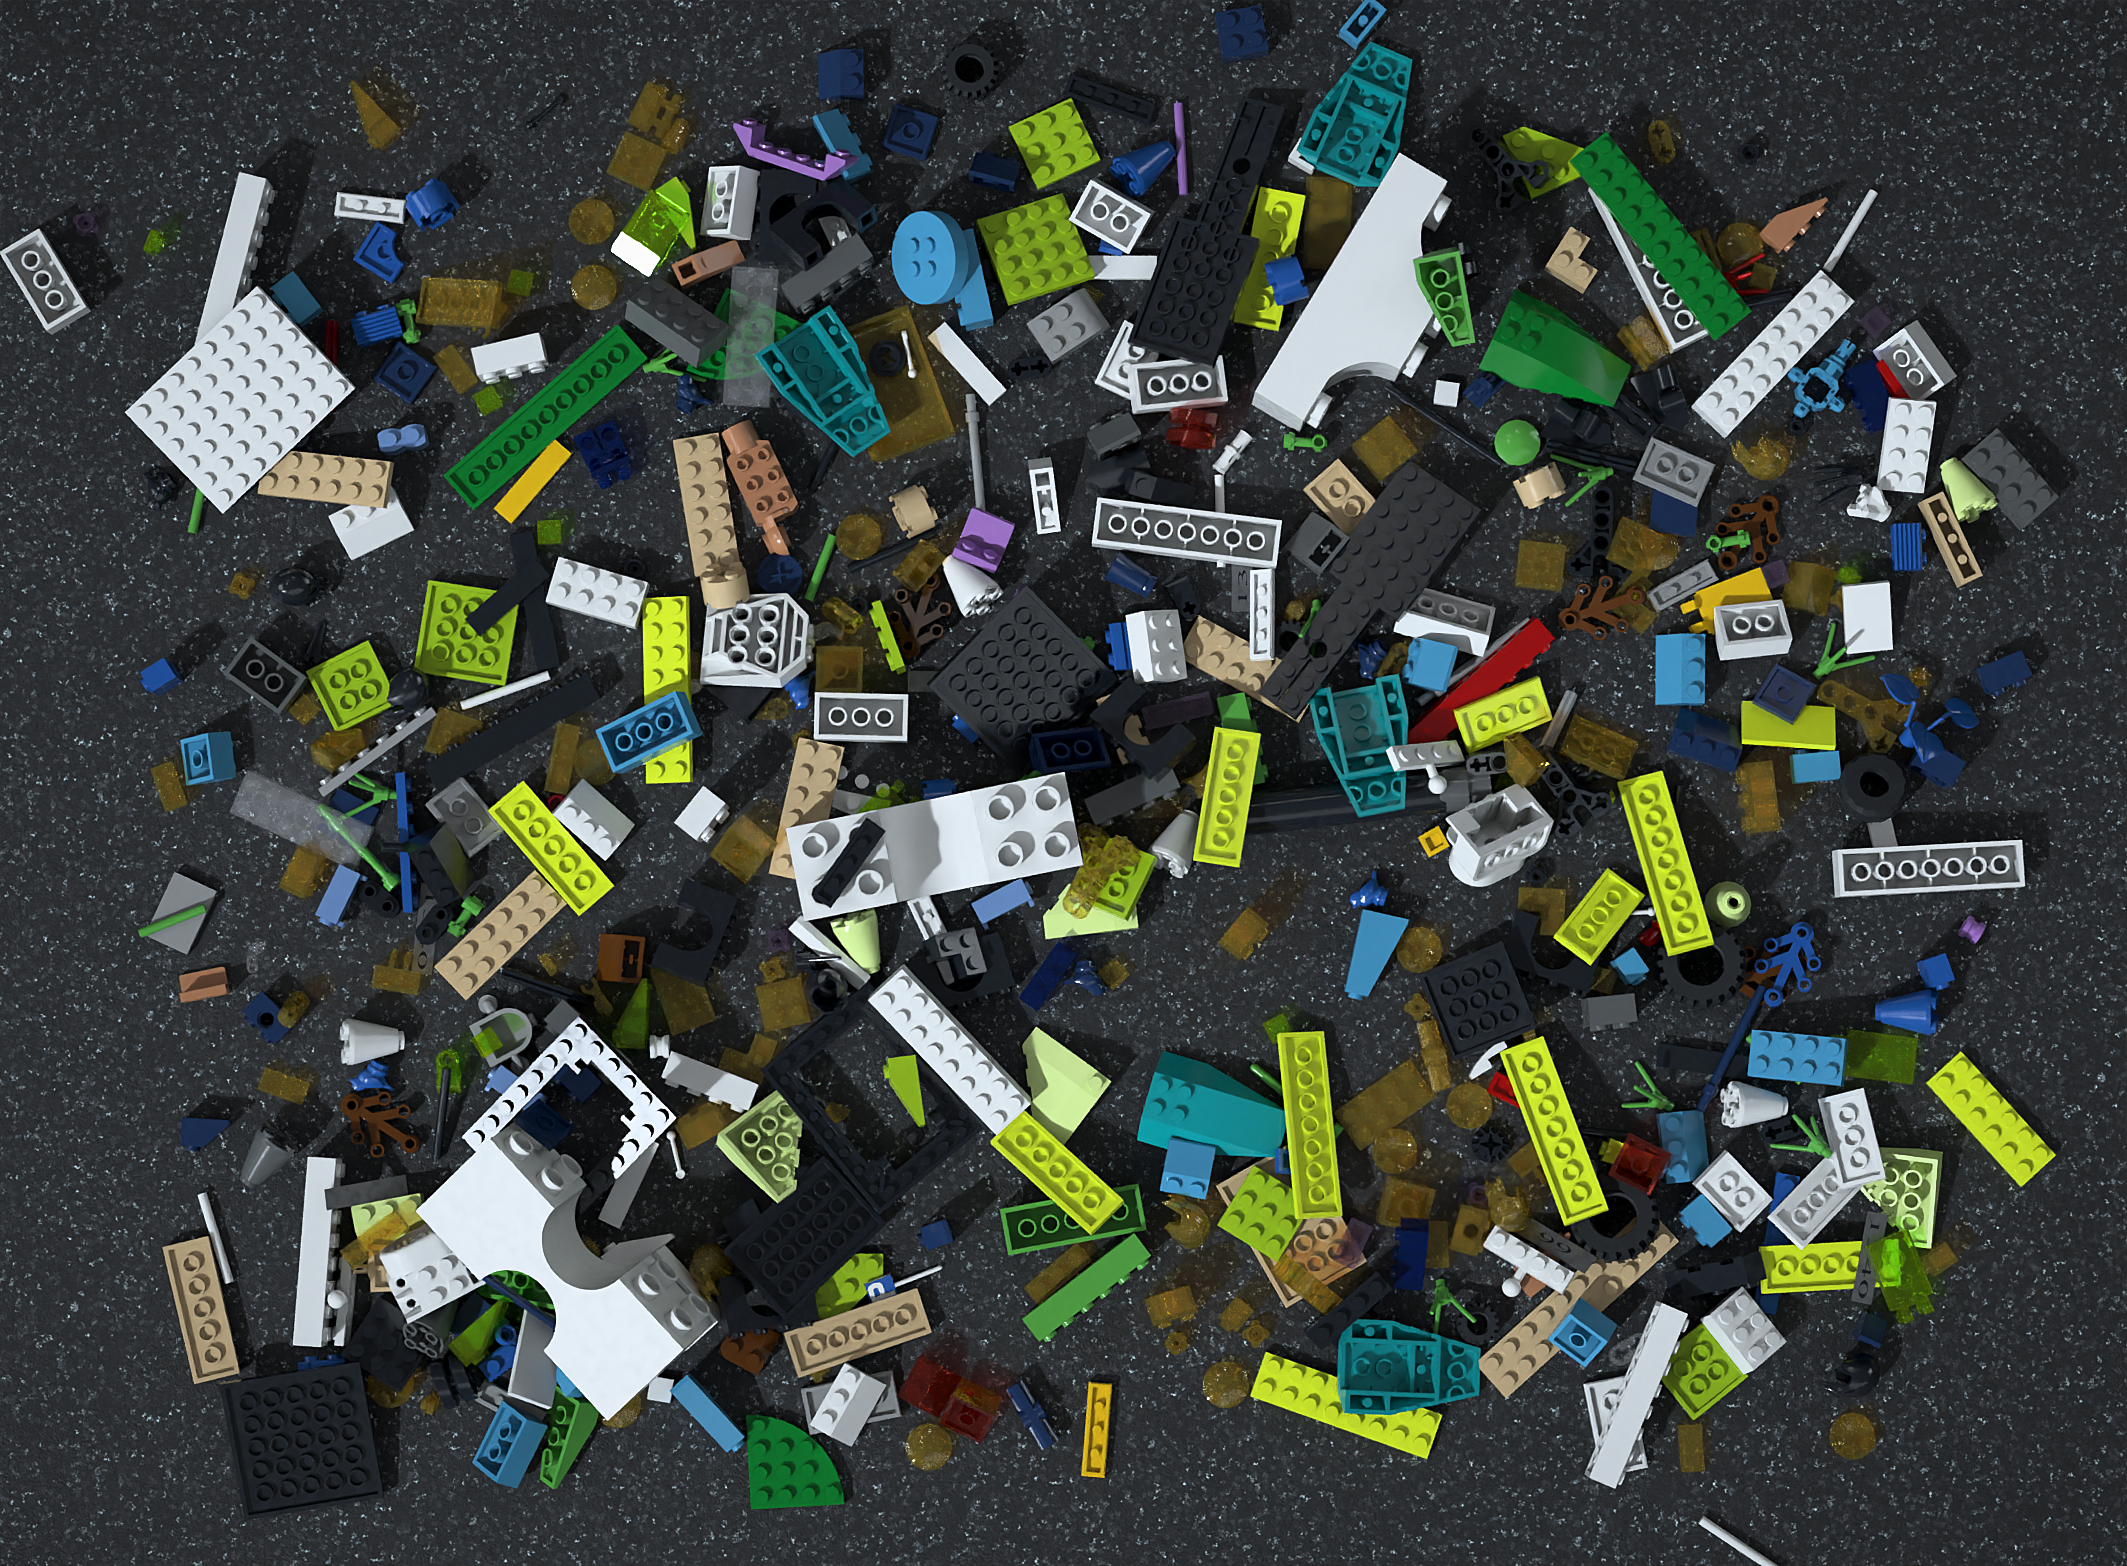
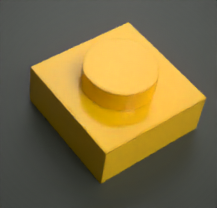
[1418,826,1449,857]

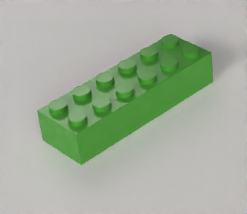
[1000,1184,1147,1255]
[1022,1233,1151,1342]

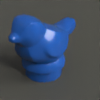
[784,670,817,710]
[1350,870,1389,909]
[350,1059,394,1092]

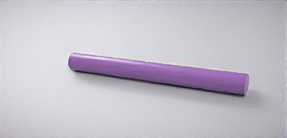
[1174,103,1188,195]

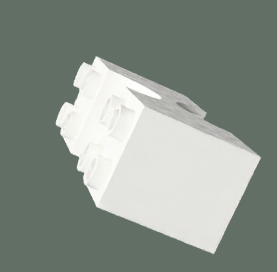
[786,772,1083,921]
[416,1123,713,1420]

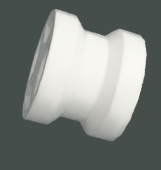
[650,1035,670,1058]

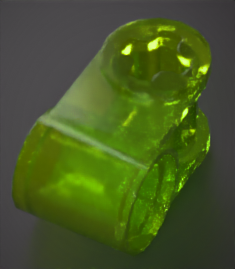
[436,1049,462,1095]

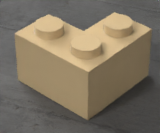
[1544,227,1598,294]

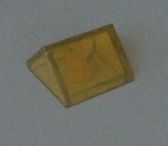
[1781,561,1836,617]

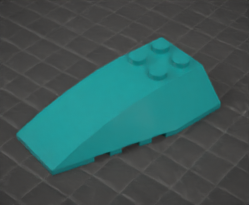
[1297,41,1412,187]
[754,305,891,457]
[1310,674,1408,818]
[1137,1051,1286,1157]
[1337,1319,1481,1415]

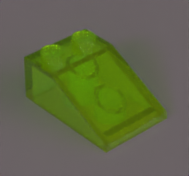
[611,189,690,276]
[612,978,651,1050]
[448,1296,510,1367]

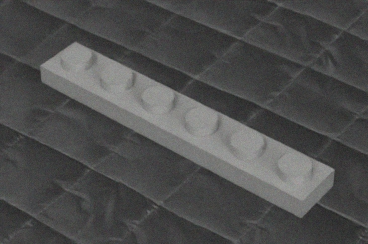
[318,706,437,797]

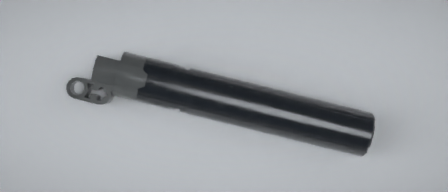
[1245,749,1510,836]

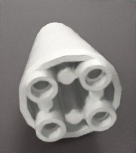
[942,554,1003,618]
[1147,810,1200,878]
[340,1019,404,1065]
[1720,1081,1788,1128]

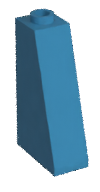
[1344,909,1409,1000]
[669,1373,746,1452]

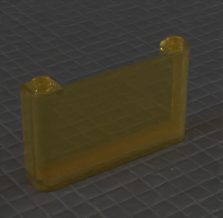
[846,305,956,465]

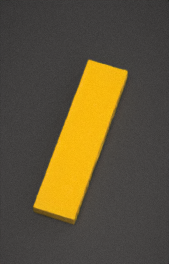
[494,440,572,524]
[1081,1382,1112,1478]

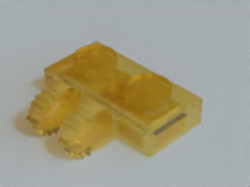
[371,949,422,996]
[1506,1140,1547,1185]

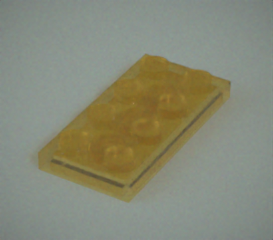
[1302,176,1352,270]
[415,277,504,329]
[1333,1059,1436,1151]

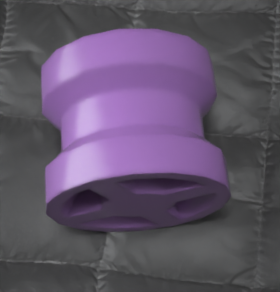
[1958,915,1986,944]

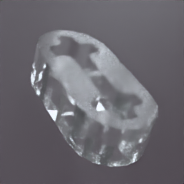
[1608,1333,1643,1366]

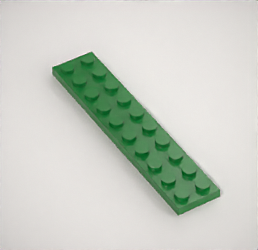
[1569,132,1752,341]
[443,324,648,511]

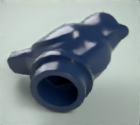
[675,374,713,415]
[1355,639,1389,680]
[1064,961,1108,996]

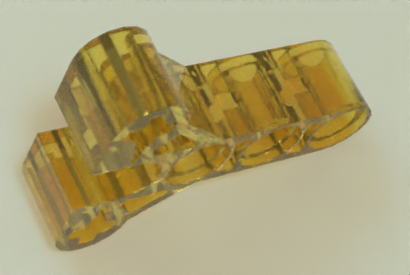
[1817,680,1911,754]
[1062,823,1141,920]
[1270,1253,1343,1315]

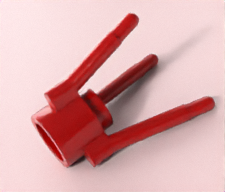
[1721,253,1769,295]

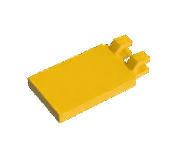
[1680,567,1773,635]

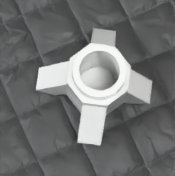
[1847,484,1892,522]

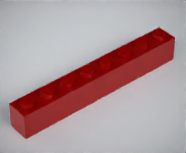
[1407,617,1555,745]

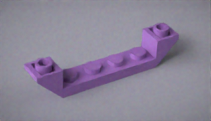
[733,118,859,181]

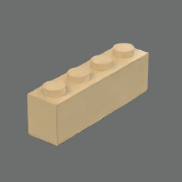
[1918,492,1983,588]

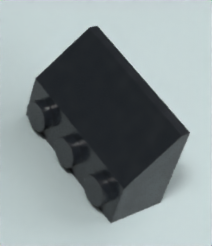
[404,821,478,908]

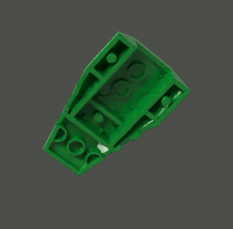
[1479,289,1631,407]

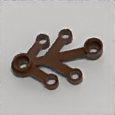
[1714,494,1780,571]
[887,572,953,659]
[1558,575,1645,640]
[1738,941,1810,1005]
[340,1092,421,1158]

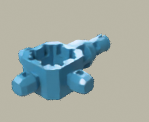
[1787,339,1856,418]

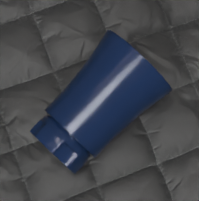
[1104,551,1158,598]

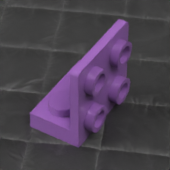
[952,506,1015,573]

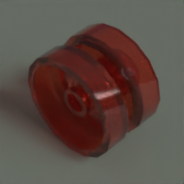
[1166,408,1220,450]

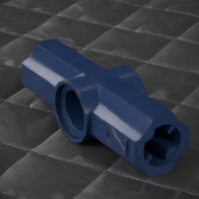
[1006,1379,1059,1450]

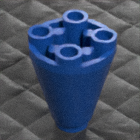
[1109,140,1176,197]
[1875,989,1939,1035]

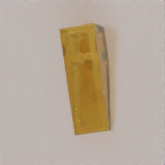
[350,80,403,152]

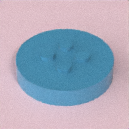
[892,211,969,304]

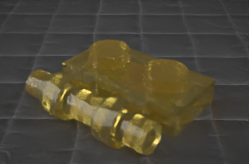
[627,81,682,139]

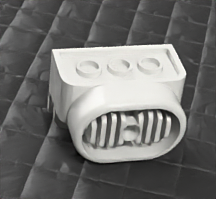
[1446,782,1554,887]
[380,1224,486,1323]

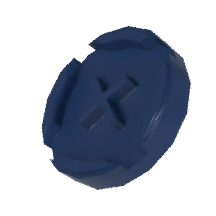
[757,553,803,596]

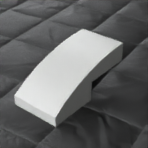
[1468,1041,1507,1079]

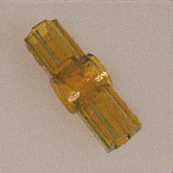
[1416,1019,1452,1092]

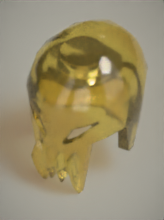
[1731,437,1790,481]
[1485,1176,1532,1232]
[1162,1194,1211,1249]
[689,1243,732,1302]

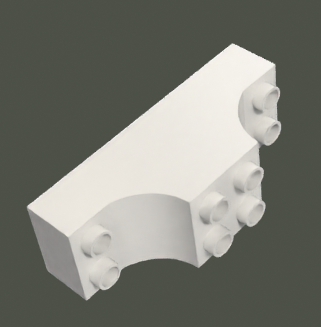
[1252,153,1452,432]

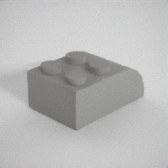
[1026,288,1111,365]

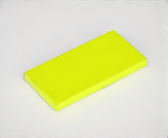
[1453,676,1553,754]
[1741,701,1836,750]
[1553,868,1645,965]

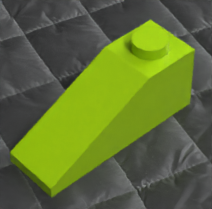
[653,177,697,252]
[883,1055,925,1127]

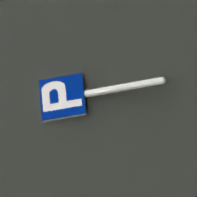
[864,1265,942,1303]

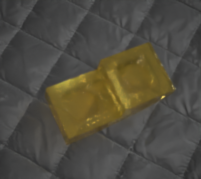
[257,1067,310,1105]

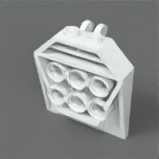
[700,593,815,688]

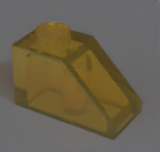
[309,728,366,773]
[1503,731,1550,788]

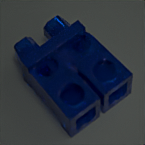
[573,419,633,490]

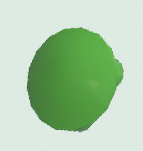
[1494,420,1541,466]

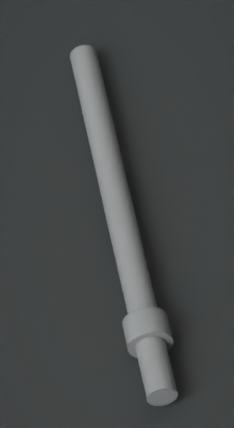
[965,394,986,511]
[1416,617,1529,707]

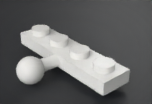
[1386,740,1465,794]
[1483,1226,1575,1297]
[327,1251,359,1346]

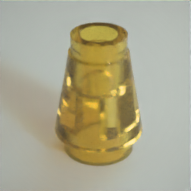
[661,118,689,154]

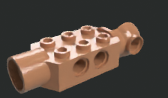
[722,420,799,555]

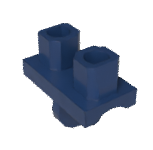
[1462,371,1507,409]

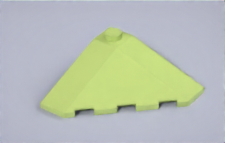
[1043,836,1138,939]
[1022,1027,1111,1145]
[716,1091,802,1203]
[1860,1147,1943,1249]

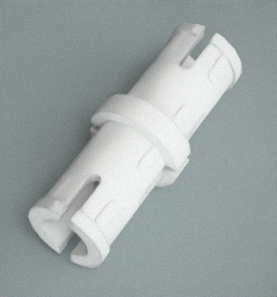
[1212,430,1253,475]

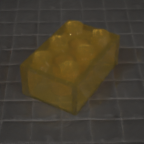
[1736,760,1781,836]

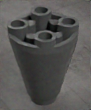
[240,1121,298,1188]
[403,1299,459,1358]

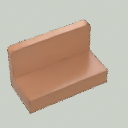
[179,967,230,1003]

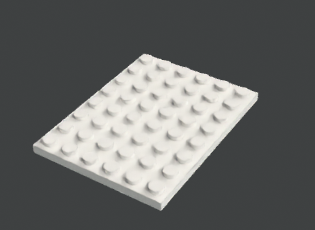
[125,286,356,513]

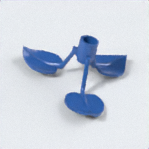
[1880,673,1979,763]

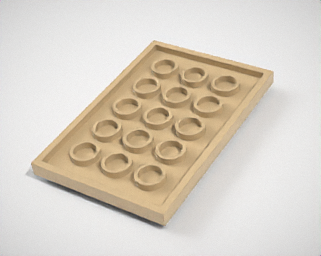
[1216,1145,1367,1308]

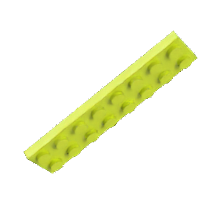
[642,596,693,784]
[1617,771,1714,957]
[1277,1031,1343,1219]
[1499,1036,1609,1226]
[1250,1352,1442,1459]

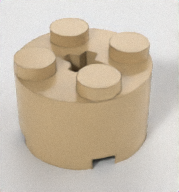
[1513,462,1566,509]
[889,485,938,538]
[700,562,750,609]

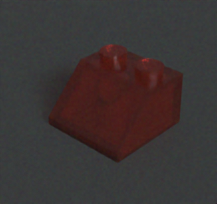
[1608,1133,1674,1196]
[897,1354,961,1418]
[939,1377,1004,1444]

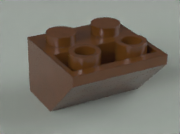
[596,934,647,984]

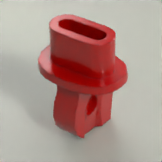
[1637,921,1663,946]

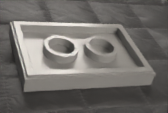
[1633,437,1715,507]
[426,777,505,859]
[148,872,218,955]

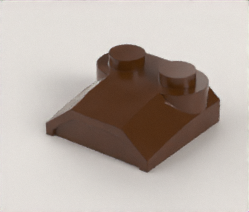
[717,1330,781,1376]

